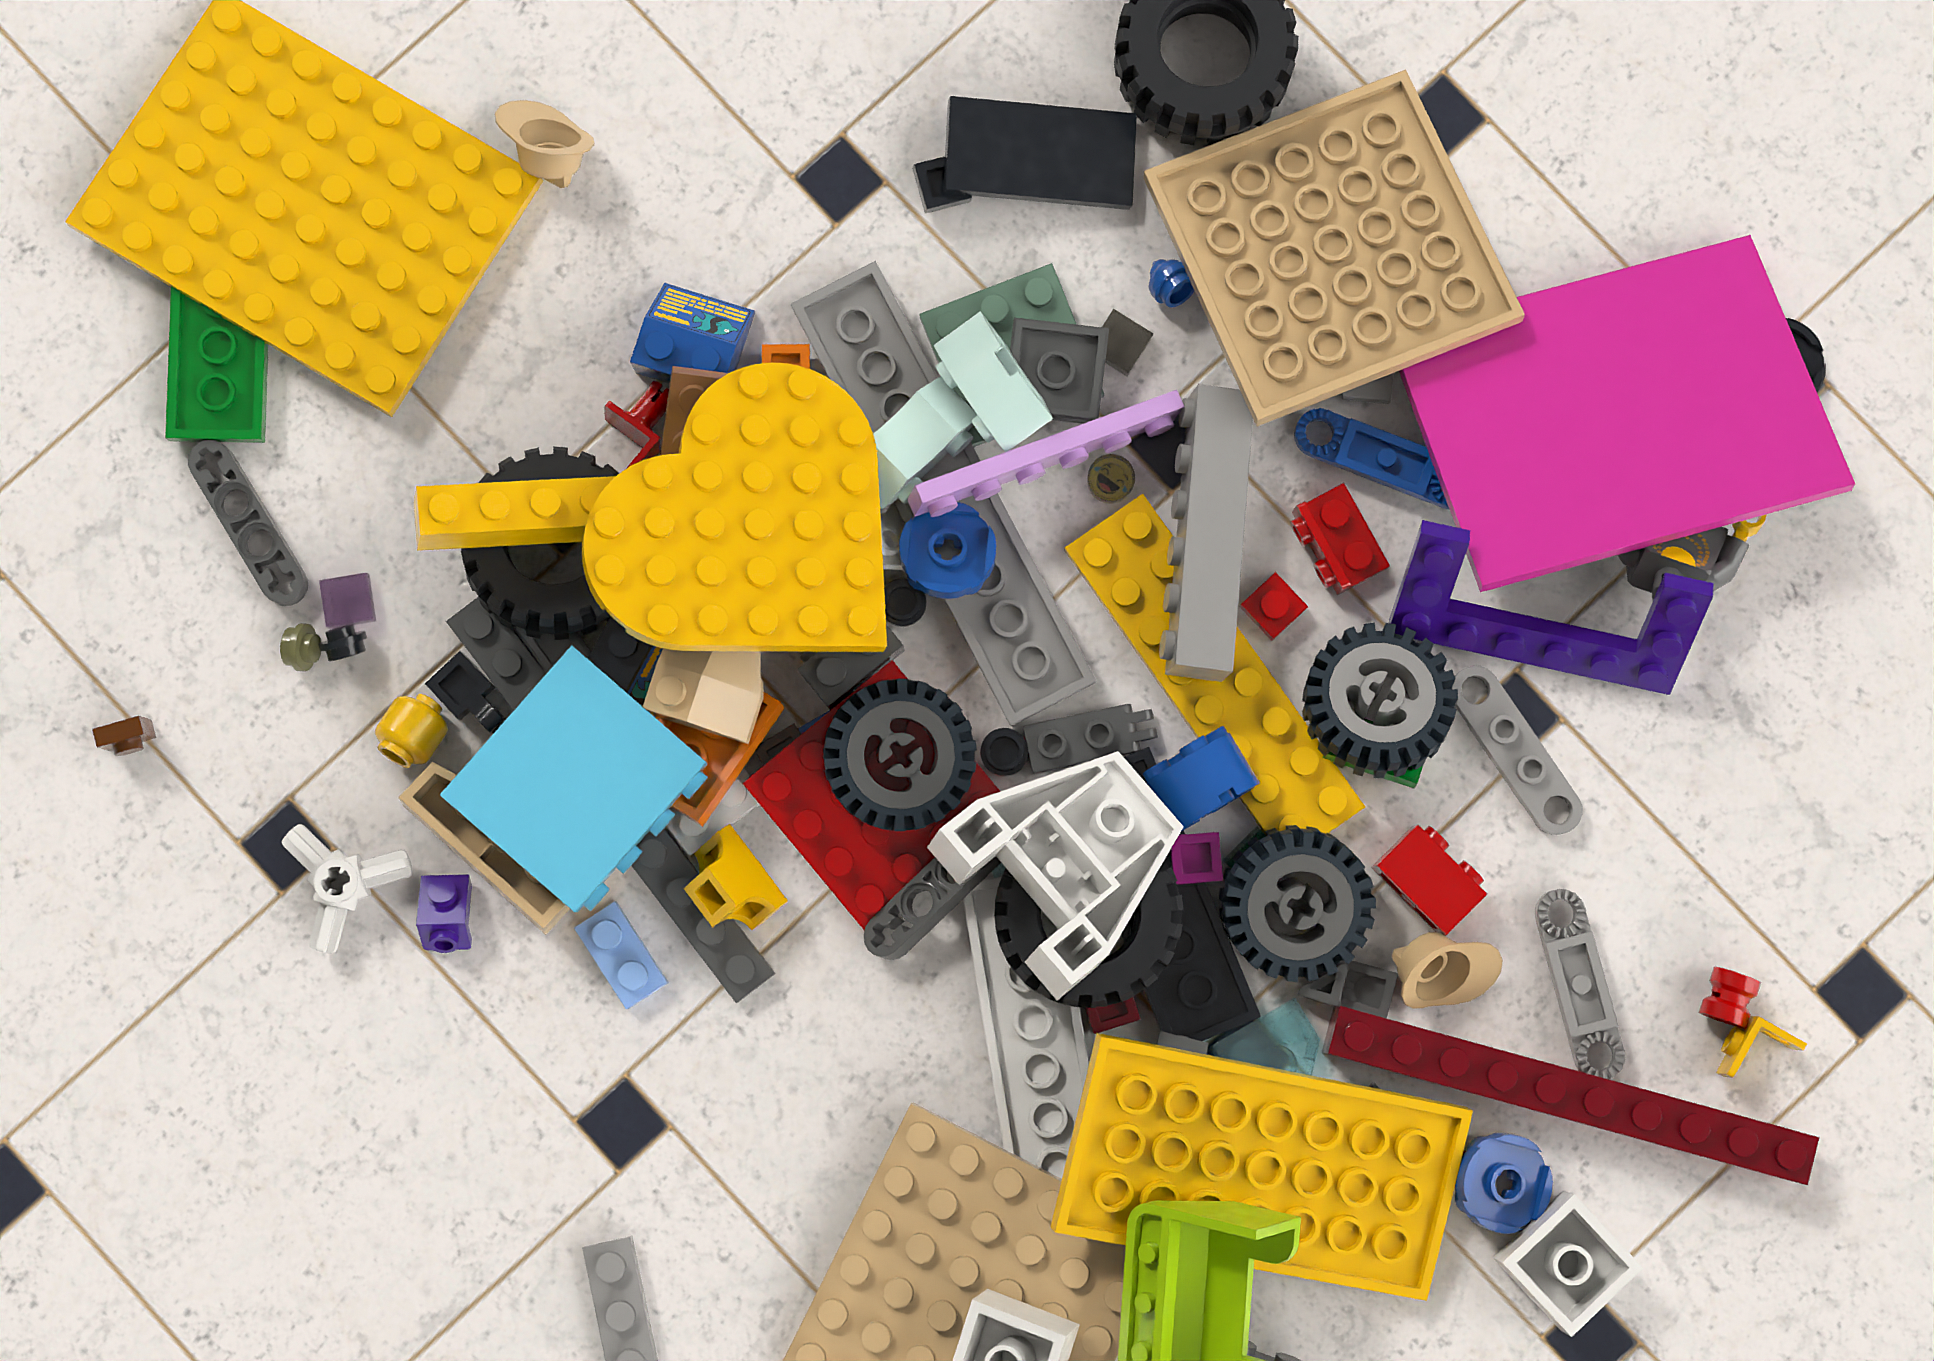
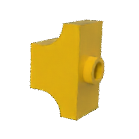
[683,824,788,930]

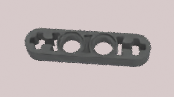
[188,440,308,606]
[863,856,1001,960]

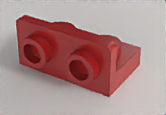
[1290,483,1390,595]

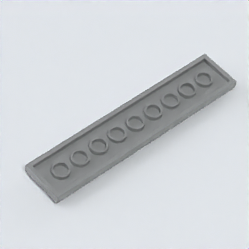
[791,261,1096,727]

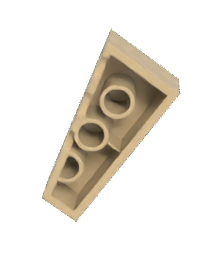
[398,762,570,935]

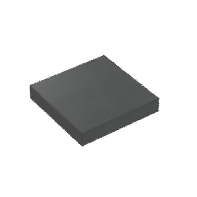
[1010,317,1109,424]

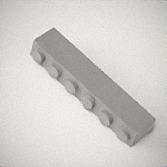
[1159,384,1253,682]

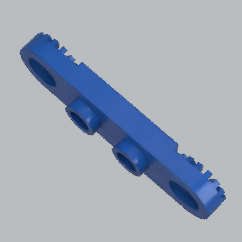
[1294,408,1450,510]

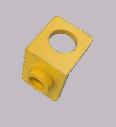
[1716,1016,1807,1078]

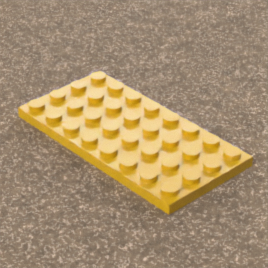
[1051,1033,1473,1301]

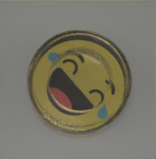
[1087,454,1135,504]

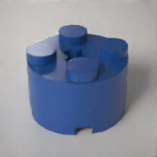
[1142,726,1260,832]

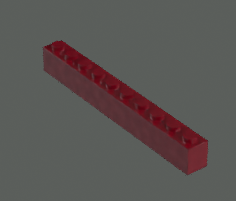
[1322,1006,1820,1185]

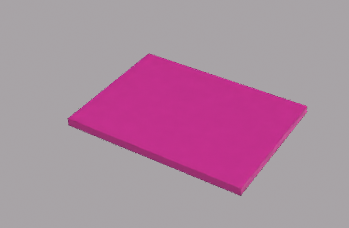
[1399,235,1855,592]

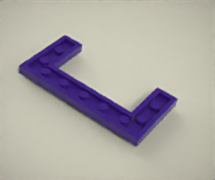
[1388,520,1714,695]

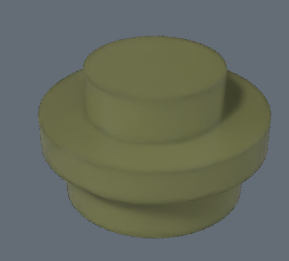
[280,623,321,672]

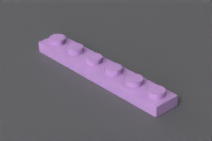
[907,390,1184,517]

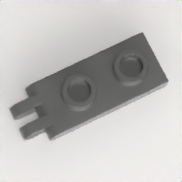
[1023,704,1158,774]

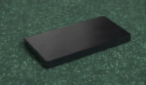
[943,96,1137,210]

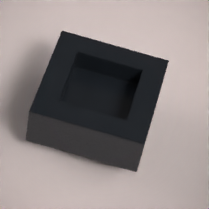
[912,156,972,214]

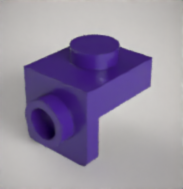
[416,874,472,953]

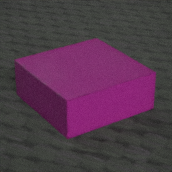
[1170,832,1223,884]

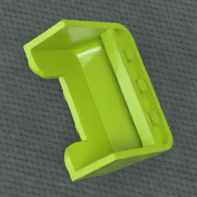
[1118,1200,1301,1361]

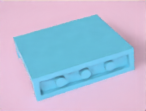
[440,646,708,912]

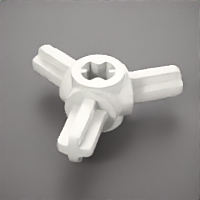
[282,824,412,953]

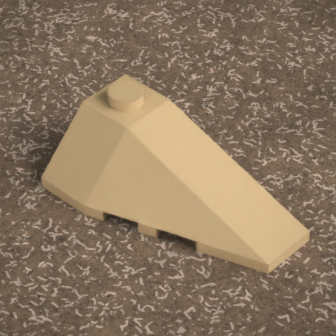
[643,648,763,744]

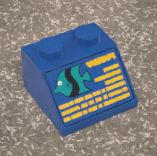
[630,283,755,384]

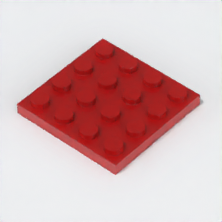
[742,660,1001,930]

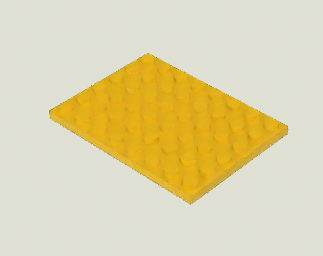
[65,0,543,417]

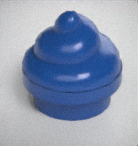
[1148,259,1194,308]

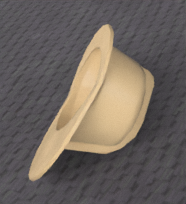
[495,100,594,188]
[1392,932,1503,1009]

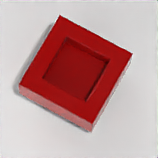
[1239,572,1308,641]

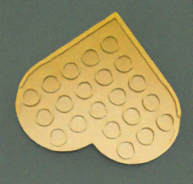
[582,363,887,652]

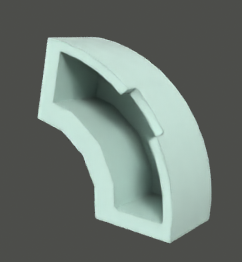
[934,311,1053,452]
[873,376,977,510]

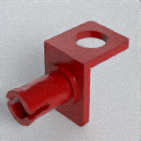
[604,381,669,469]

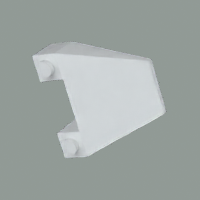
[927,751,1183,1000]

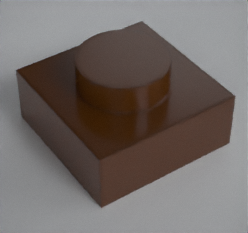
[92,716,156,756]

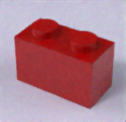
[1371,825,1487,936]

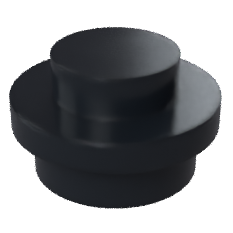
[884,578,927,627]
[318,624,367,661]
[980,728,1028,776]

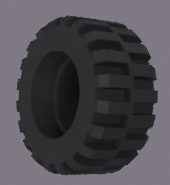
[1114,0,1299,146]
[461,446,619,640]
[994,860,1183,1008]

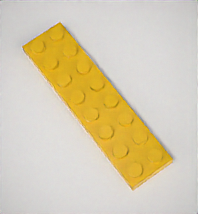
[1064,493,1365,836]

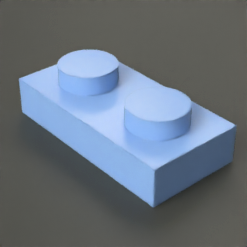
[574,901,669,1009]

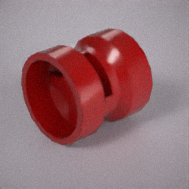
[1698,966,1761,1029]

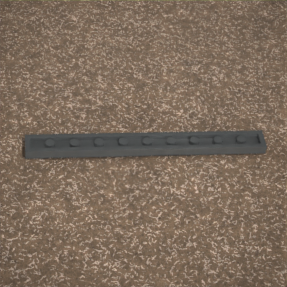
[446,597,776,1003]

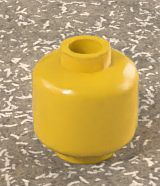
[375,694,448,768]

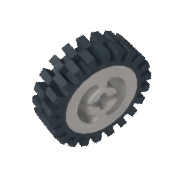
[1302,623,1458,778]

